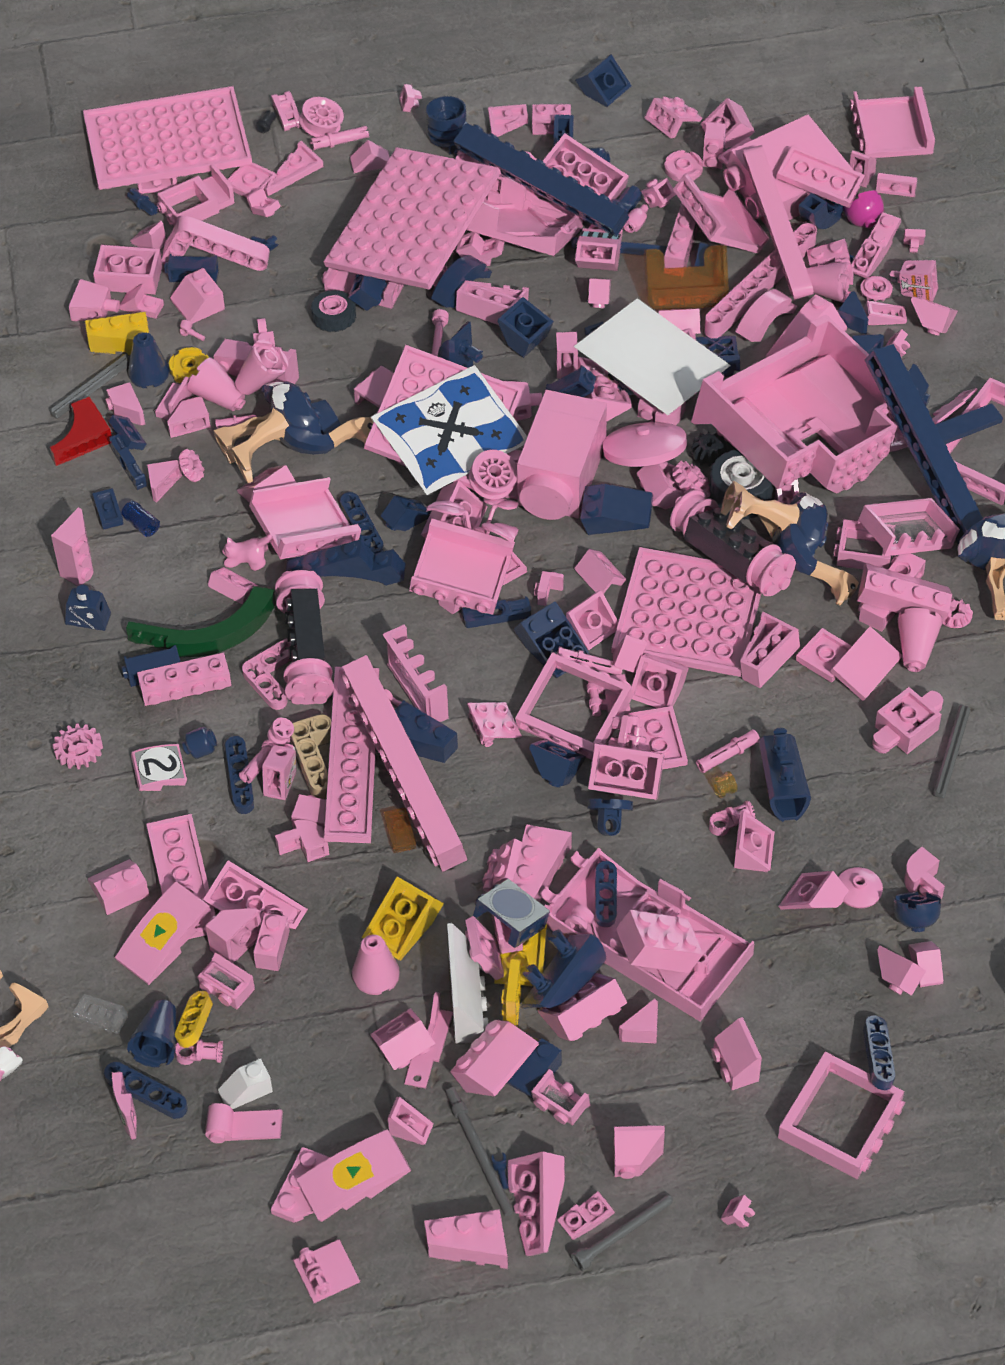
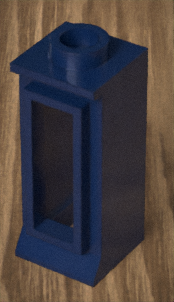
[165,254,219,284]
[545,365,596,397]
[122,645,180,687]

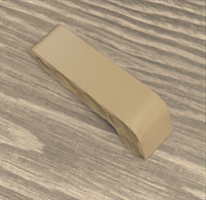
[291,715,331,800]

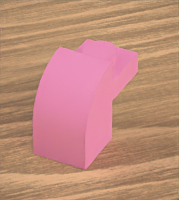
[456,232,505,266]
[638,397,686,425]
[275,820,329,862]
[905,847,945,899]

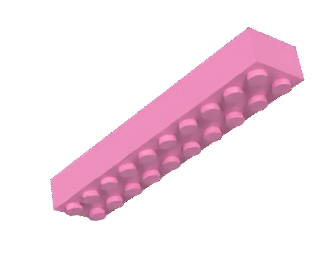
[342,655,467,872]

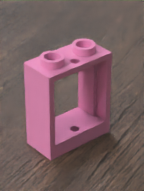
[157,176,219,226]
[834,519,895,569]

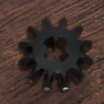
[691,431,727,467]

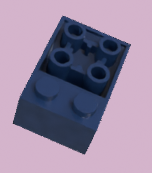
[514,601,591,679]

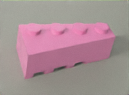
[214,339,299,384]

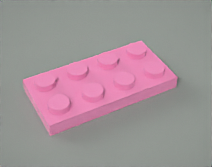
[776,145,865,208]

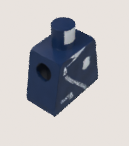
[65,585,111,631]

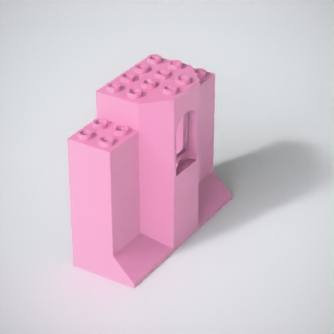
[691,314,897,493]

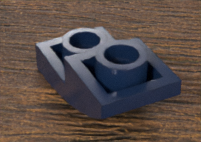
[311,400,341,435]

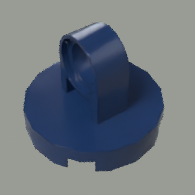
[587,799,633,836]

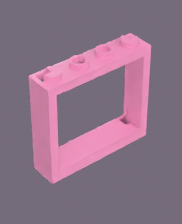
[515,653,633,760]
[778,1052,905,1179]

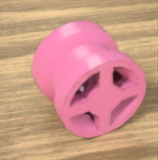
[267,717,294,746]
[565,905,594,934]

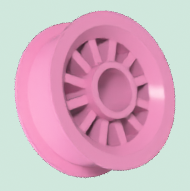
[299,97,344,137]
[469,450,517,500]

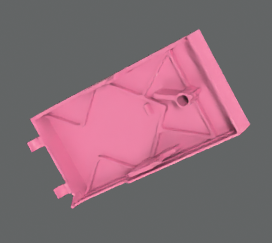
[466,176,584,256]
[540,848,754,1022]

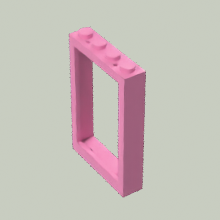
[946,378,1005,505]

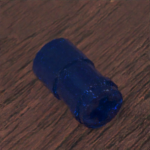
[121,501,160,537]

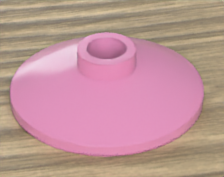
[838,867,883,908]

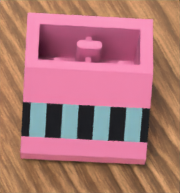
[575,228,622,271]

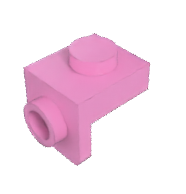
[246,188,281,217]
[534,571,564,606]

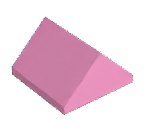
[566,590,618,650]
[734,810,775,872]

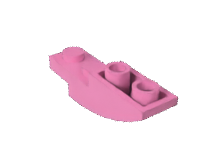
[852,212,901,278]

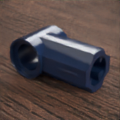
[612,185,642,214]

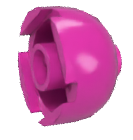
[843,191,884,228]

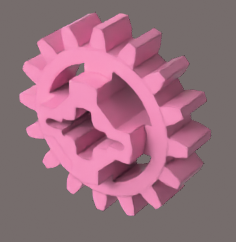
[672,461,710,499]
[53,723,103,770]

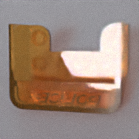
[644,245,729,310]

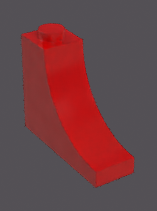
[50,396,112,466]

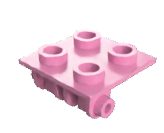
[467,702,522,747]
[293,1240,360,1303]

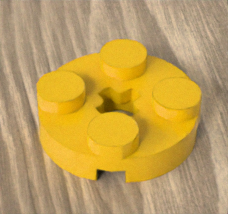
[169,347,209,383]

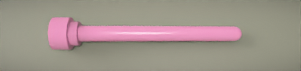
[432,309,449,356]

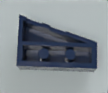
[395,700,458,763]

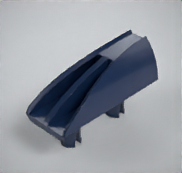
[437,321,483,368]
[759,728,811,822]
[521,929,606,1009]

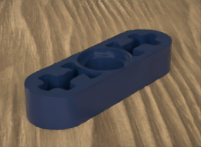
[595,861,617,928]

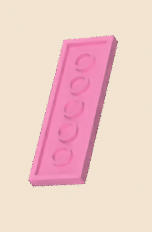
[147,814,216,939]

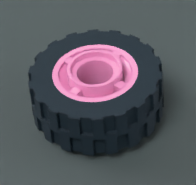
[311,290,356,332]

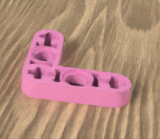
[242,639,292,710]

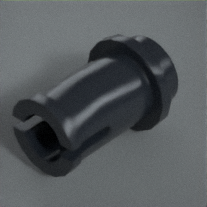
[256,110,276,133]

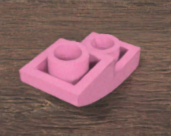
[557,1192,615,1240]

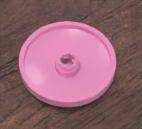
[603,422,687,467]

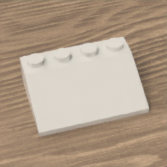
[447,923,488,1044]

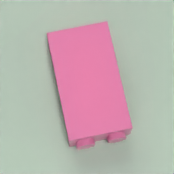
[354,365,394,408]

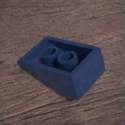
[581,484,653,535]

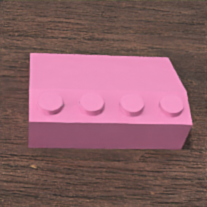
[543,133,629,201]

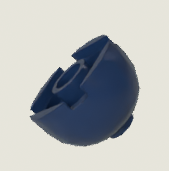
[894,892,941,932]

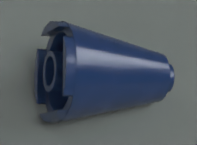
[128,332,169,388]
[127,1000,176,1067]

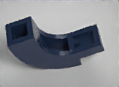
[799,192,844,229]
[431,255,492,308]

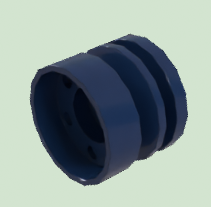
[426,96,467,147]

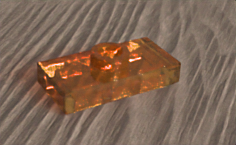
[383,807,416,853]

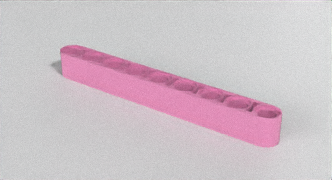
[742,145,814,300]
[705,223,817,338]

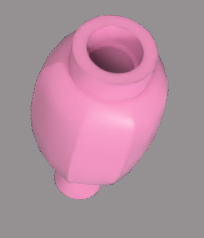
[624,204,648,233]

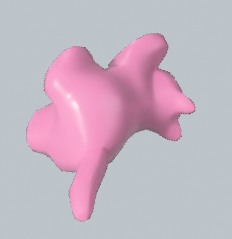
[222,534,273,571]

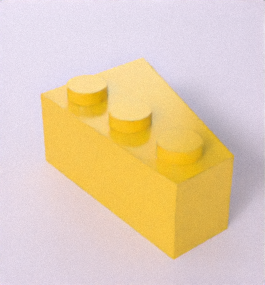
[85,312,149,355]

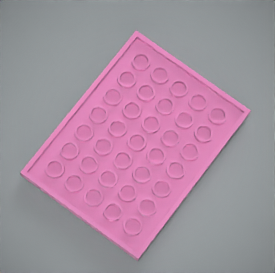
[83,86,252,190]
[324,147,501,290]

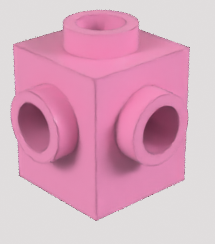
[641,178,676,208]

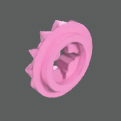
[860,276,893,302]
[179,449,204,482]
[942,598,973,628]

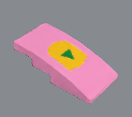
[115,881,211,985]
[297,1130,412,1222]

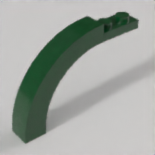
[126,586,276,657]

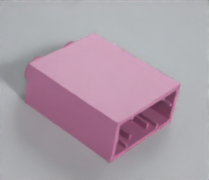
[724,115,853,228]

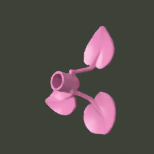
[426,498,519,543]

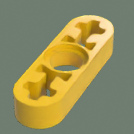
[175,991,213,1048]

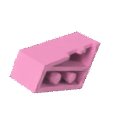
[456,280,529,325]
[740,612,800,688]
[424,1210,508,1269]

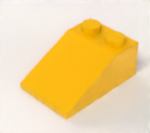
[362,877,444,961]

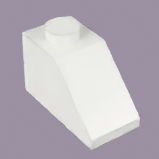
[218,1058,273,1109]

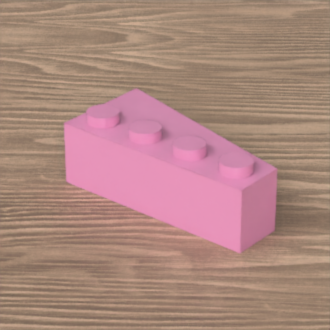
[512,824,572,903]

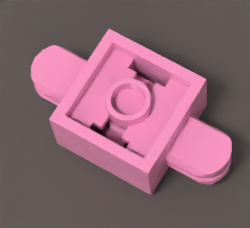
[872,687,943,754]

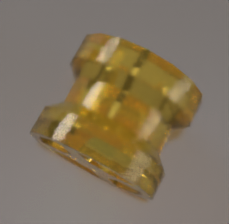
[711,771,738,799]

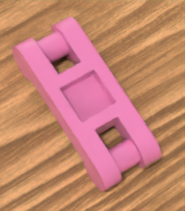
[271,91,301,131]

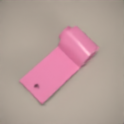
[205,1103,283,1143]

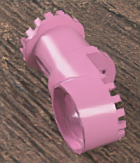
[709,801,755,836]
[175,1039,223,1065]

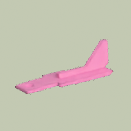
[932,388,978,425]
[405,992,453,1089]

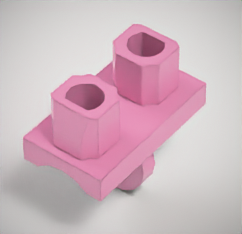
[608,715,646,749]

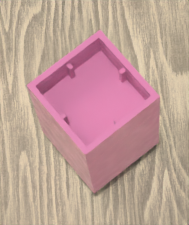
[517,390,607,520]

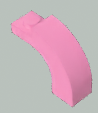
[736,289,797,342]

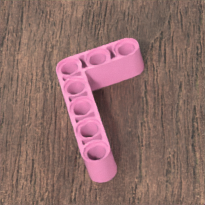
[162,216,270,271]

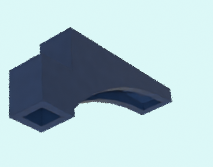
[285,539,406,586]

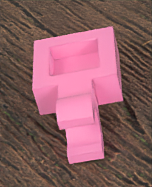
[253,318,275,347]

